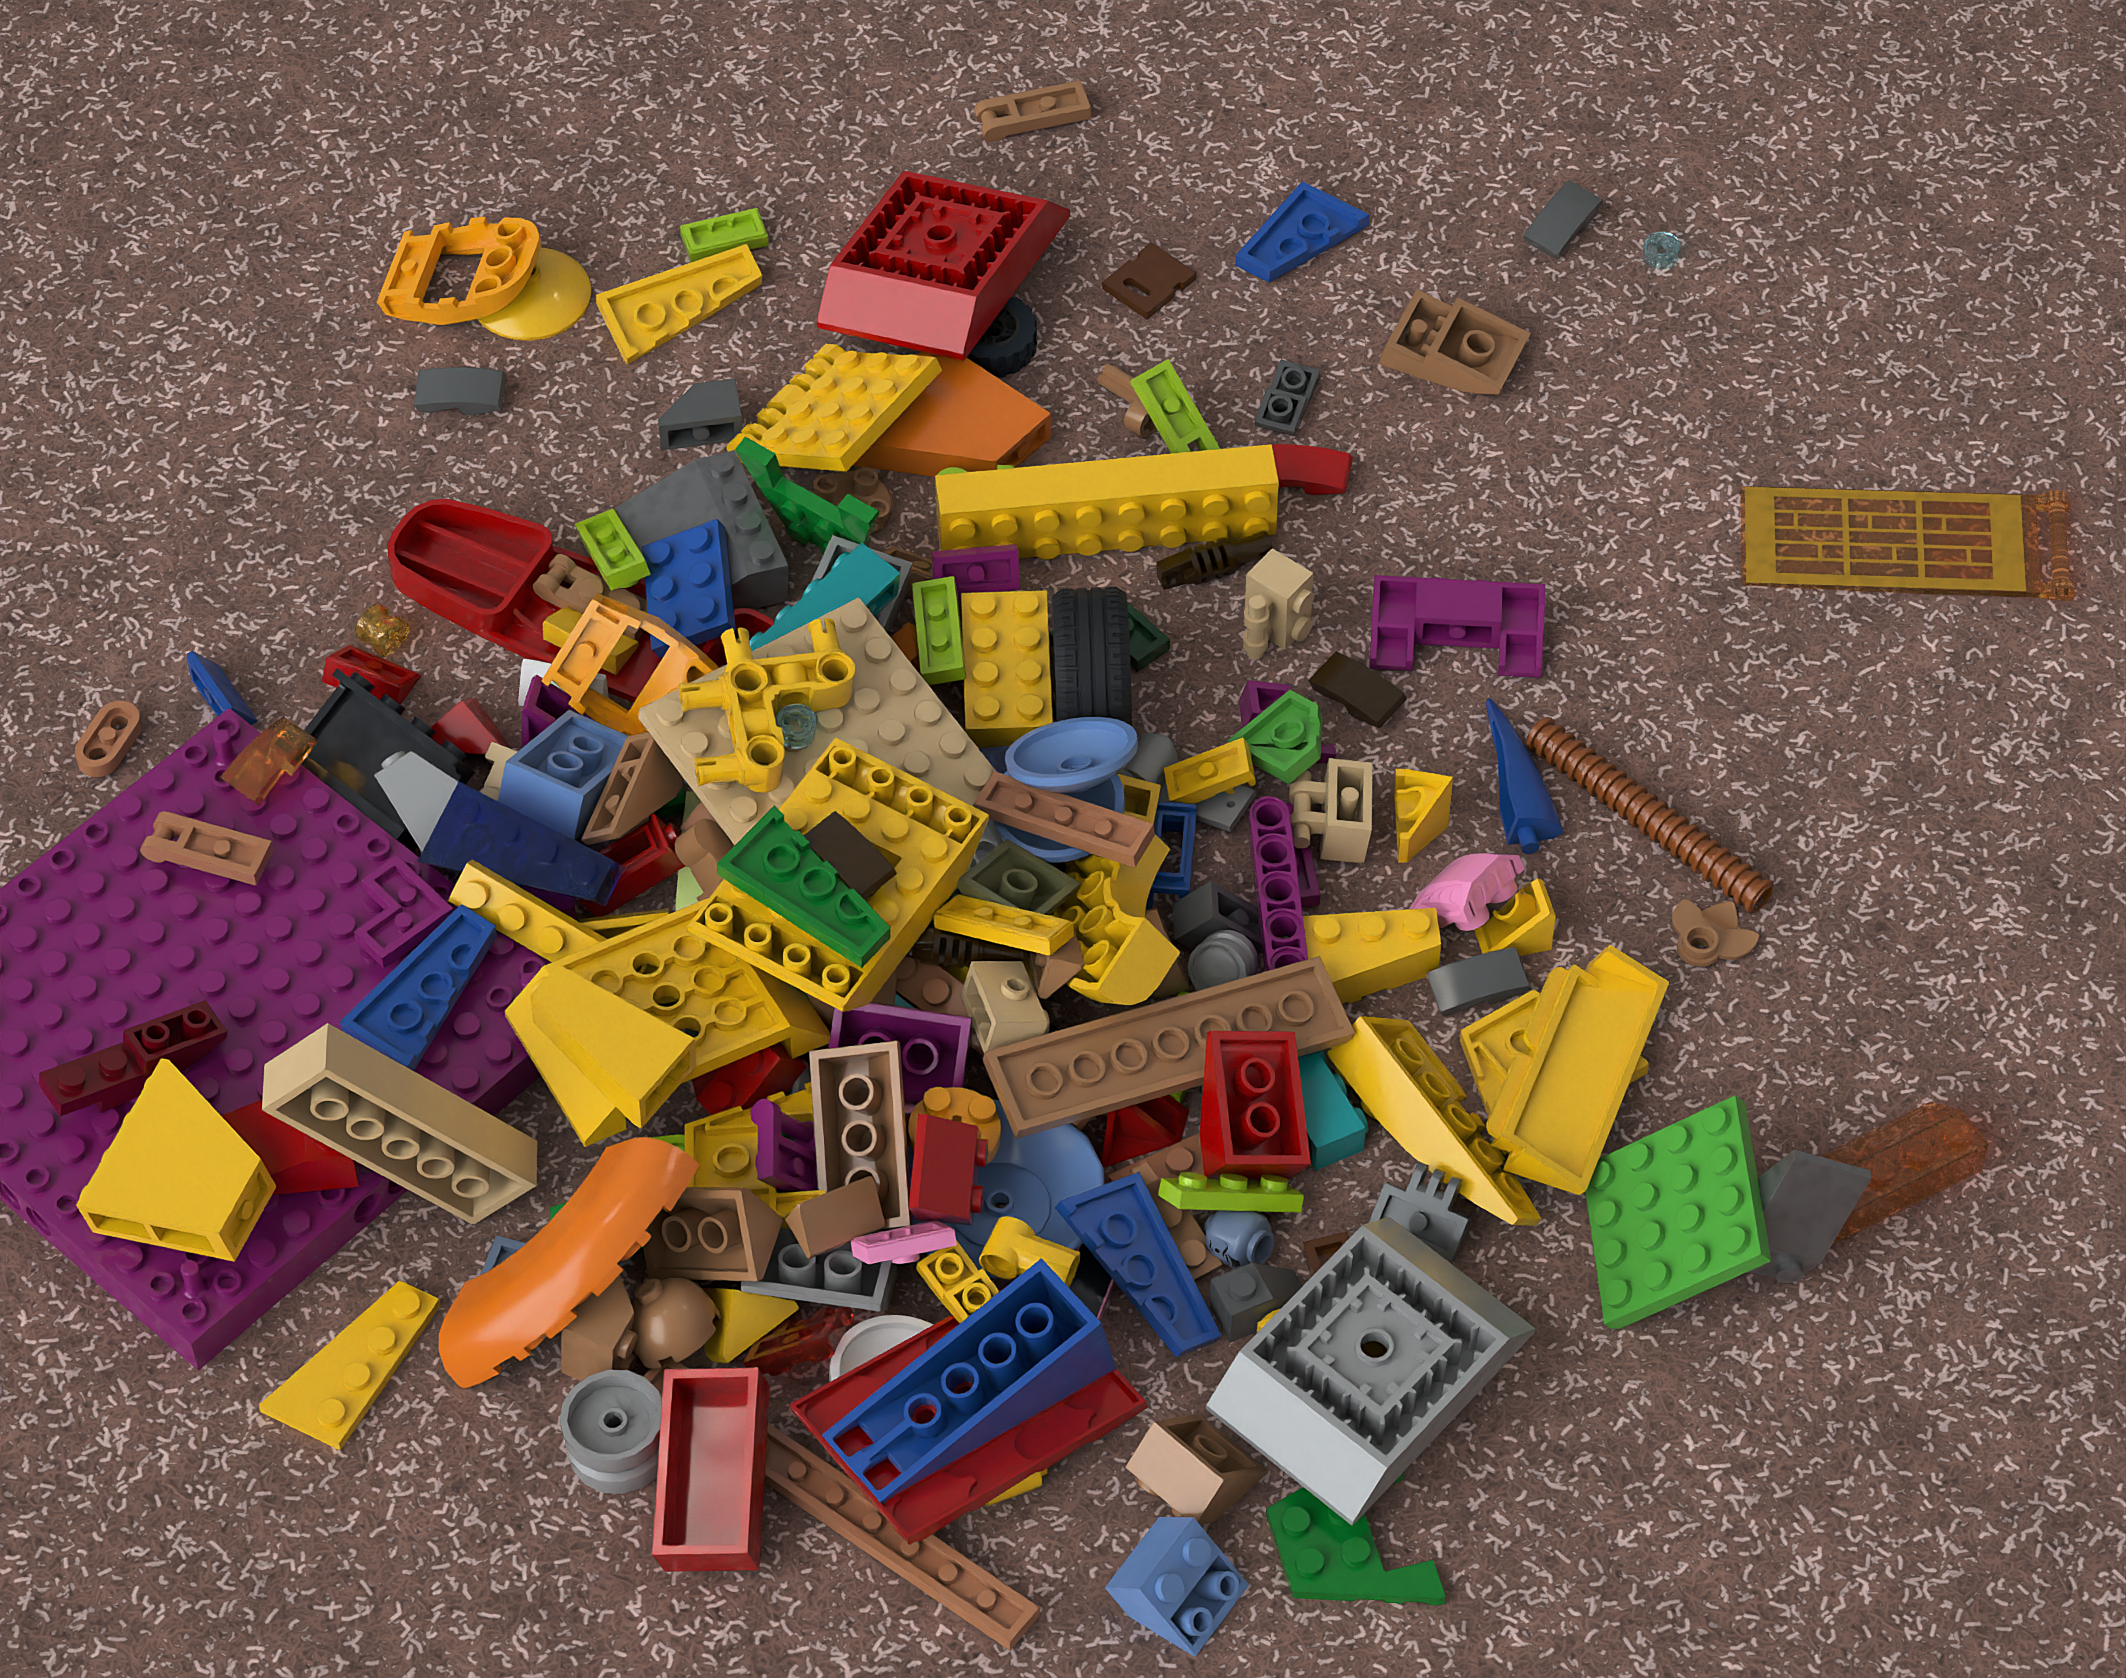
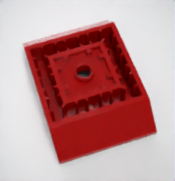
[817,170,1071,361]

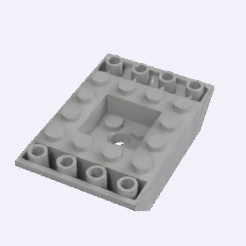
[1206,1216,1535,1526]

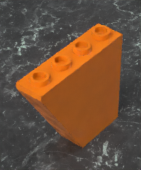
[853,351,1051,477]

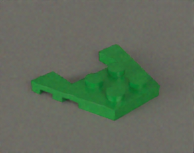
[735,437,879,555]
[1266,1473,1446,1606]

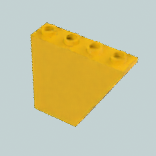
[76,1058,277,1262]

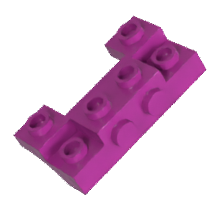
[1369,575,1546,678]

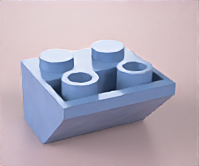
[1105,1517,1249,1656]

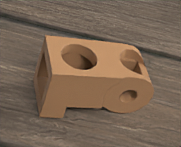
[674,818,734,901]

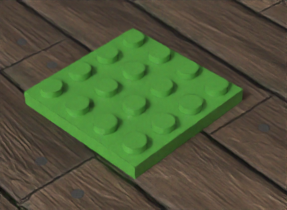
[1585,1095,1771,1329]

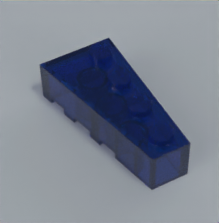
[418,782,625,906]

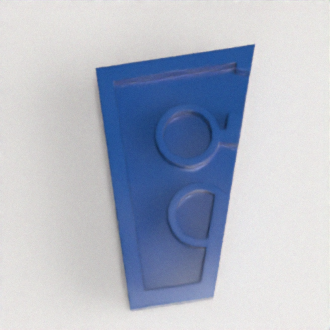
[1235,181,1370,283]

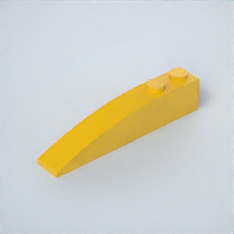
[1326,1016,1542,1226]

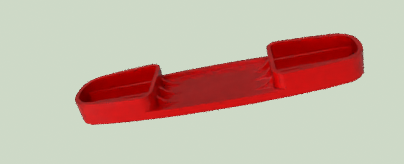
[387,498,774,703]

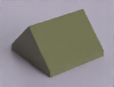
[957,839,1081,915]

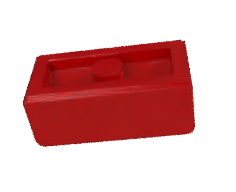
[322,645,421,705]

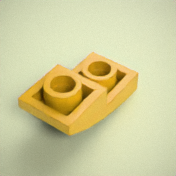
[916,1240,999,1323]

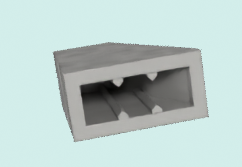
[374,751,511,868]

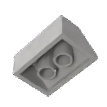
[741,1228,898,1312]

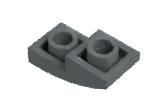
[1523,180,1603,260]
[1254,359,1320,436]
[414,367,507,415]
[1426,947,1532,1016]

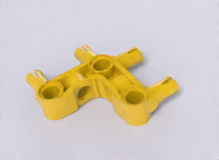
[678,618,855,793]

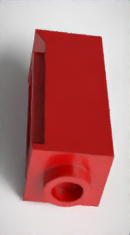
[565,813,686,917]

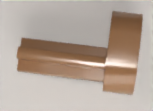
[1097,364,1157,439]

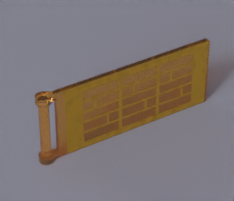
[1740,486,2075,601]

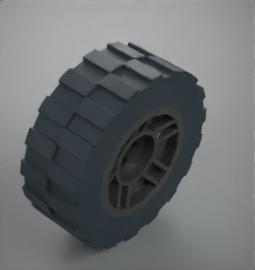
[967,297,1037,378]

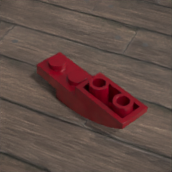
[39,1000,228,1117]

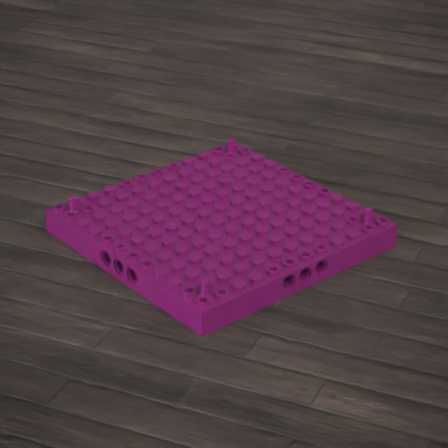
[0,708,552,1371]

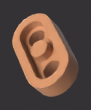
[74,701,142,777]

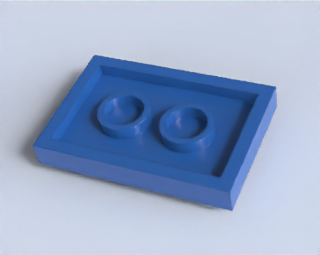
[642,519,736,658]

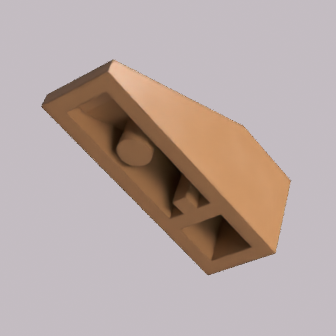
[581,732,684,845]

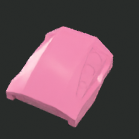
[1409,853,1525,931]

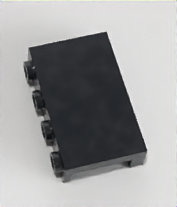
[276,669,475,852]

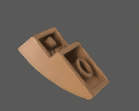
[1378,289,1531,395]

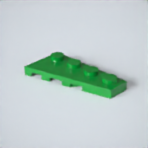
[717,805,890,968]

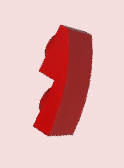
[1268,444,1353,495]

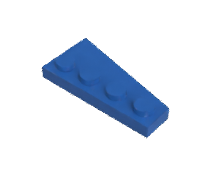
[340,904,497,1071]
[1055,1172,1222,1358]

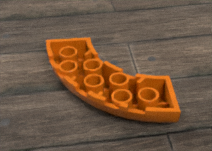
[439,1137,700,1389]

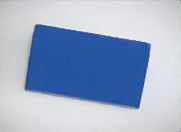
[186,651,258,725]

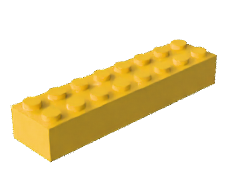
[935,444,1279,560]

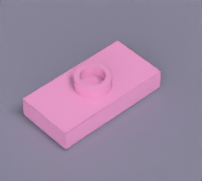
[851,1220,957,1264]

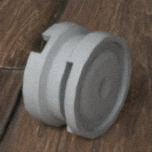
[1188,930,1259,990]

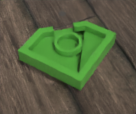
[1228,690,1323,784]

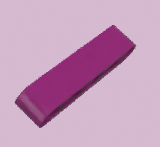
[1248,796,1308,972]

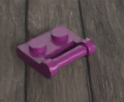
[750,1099,818,1193]

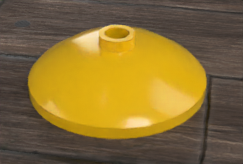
[471,247,591,341]

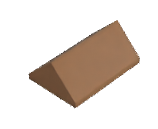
[643,1187,784,1281]

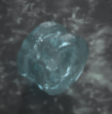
[1643,232,1680,269]
[777,704,817,749]

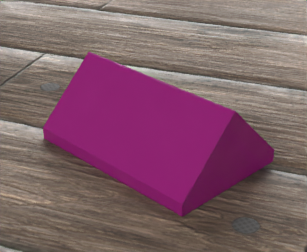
[829,1002,972,1102]

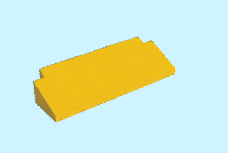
[1486,945,1669,1195]

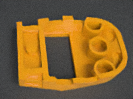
[377,217,542,325]
[541,593,719,736]

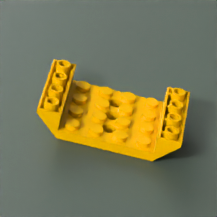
[505,898,831,1147]

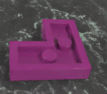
[354,855,453,968]

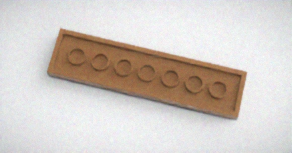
[983,956,1355,1139]

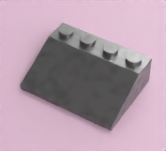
[615,450,788,610]

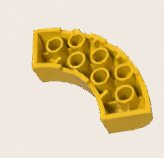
[1049,815,1180,1005]

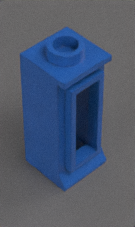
[1146,802,1197,910]

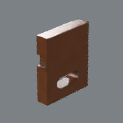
[1102,242,1196,320]

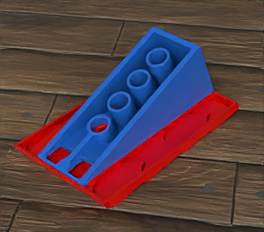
[789,1258,1148,1545]

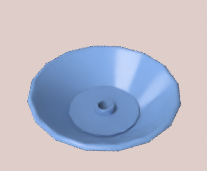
[907,1100,1104,1278]

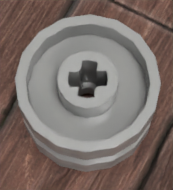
[559,1370,662,1494]

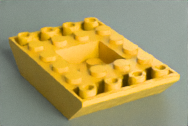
[687,737,989,1012]

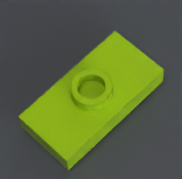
[680,208,769,263]

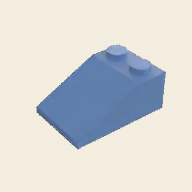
[497,710,628,840]

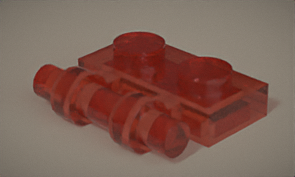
[743,1306,854,1376]

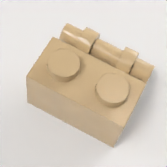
[1243,548,1314,660]
[1289,758,1372,864]

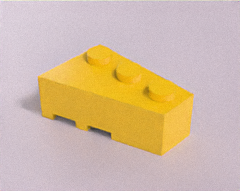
[1303,908,1441,1004]

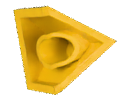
[1394,769,1453,863]
[1474,878,1556,956]
[702,1288,800,1363]

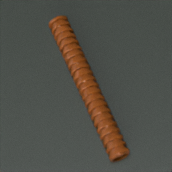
[1526,717,1774,914]

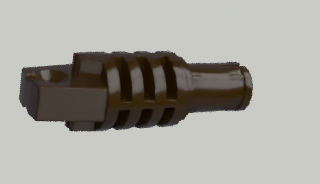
[1156,530,1272,590]
[905,925,1024,968]

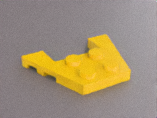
[1460,989,1649,1155]
[685,1082,825,1229]

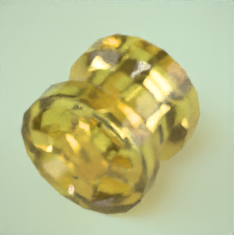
[355,604,409,657]

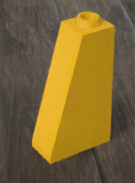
[530,964,696,1129]

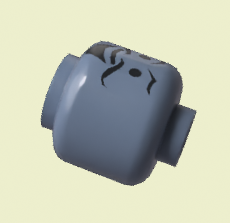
[1204,1210,1275,1269]

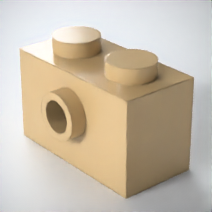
[961,961,1050,1053]

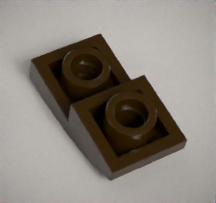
[1308,651,1407,729]
[803,811,897,900]

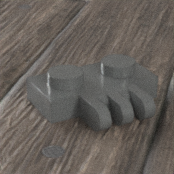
[1369,1161,1473,1262]

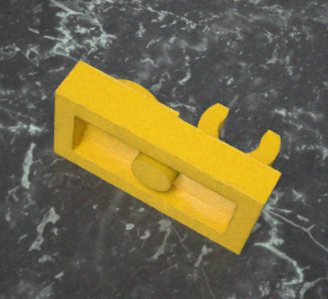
[1164,737,1256,804]

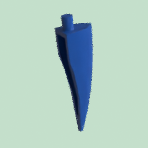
[1486,698,1563,854]

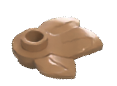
[1672,899,1760,967]

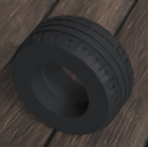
[1052,587,1132,726]

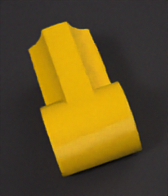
[979,1216,1080,1287]

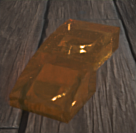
[220,716,318,806]

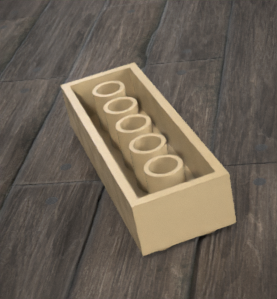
[262,1023,537,1224]

